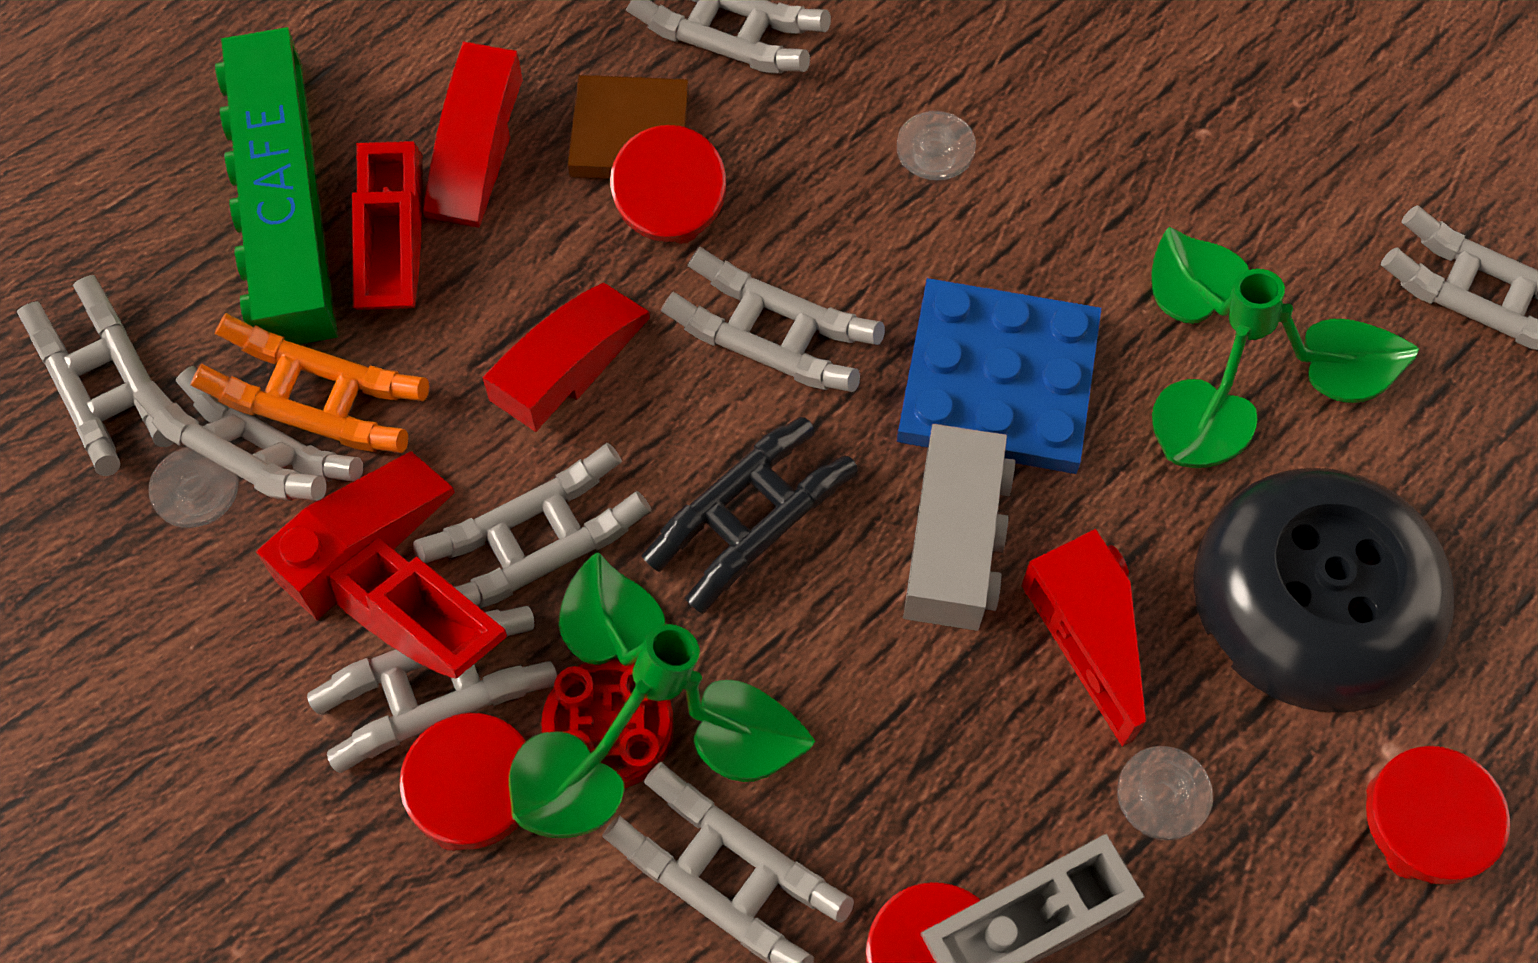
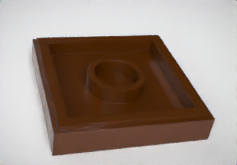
[568,75,689,179]

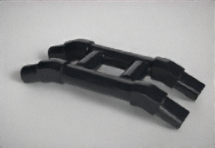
[641,417,858,614]

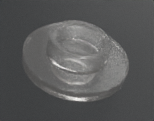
[897,111,976,180]
[149,447,239,528]
[1117,746,1213,840]

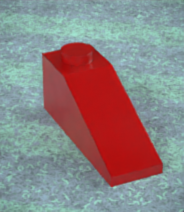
[256,451,455,620]
[1021,529,1146,747]

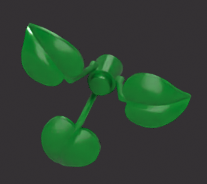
[1151,227,1419,468]
[509,553,815,838]

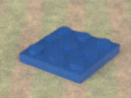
[896,278,1101,474]

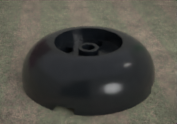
[1193,468,1454,713]

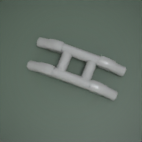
[625,0,831,73]
[1381,205,1538,350]
[660,246,885,392]
[17,275,174,476]
[134,366,363,501]
[413,443,651,608]
[307,606,557,773]
[602,762,854,963]

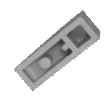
[921,834,1144,963]

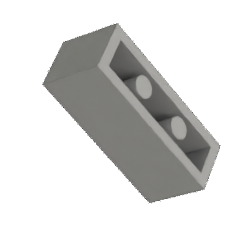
[903,424,1015,631]

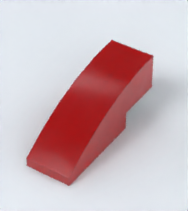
[423,41,523,228]
[352,141,423,310]
[482,282,650,432]
[328,537,507,679]

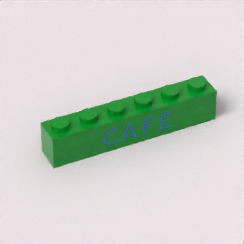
[215,27,338,345]

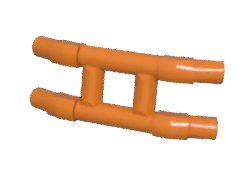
[190,313,429,453]

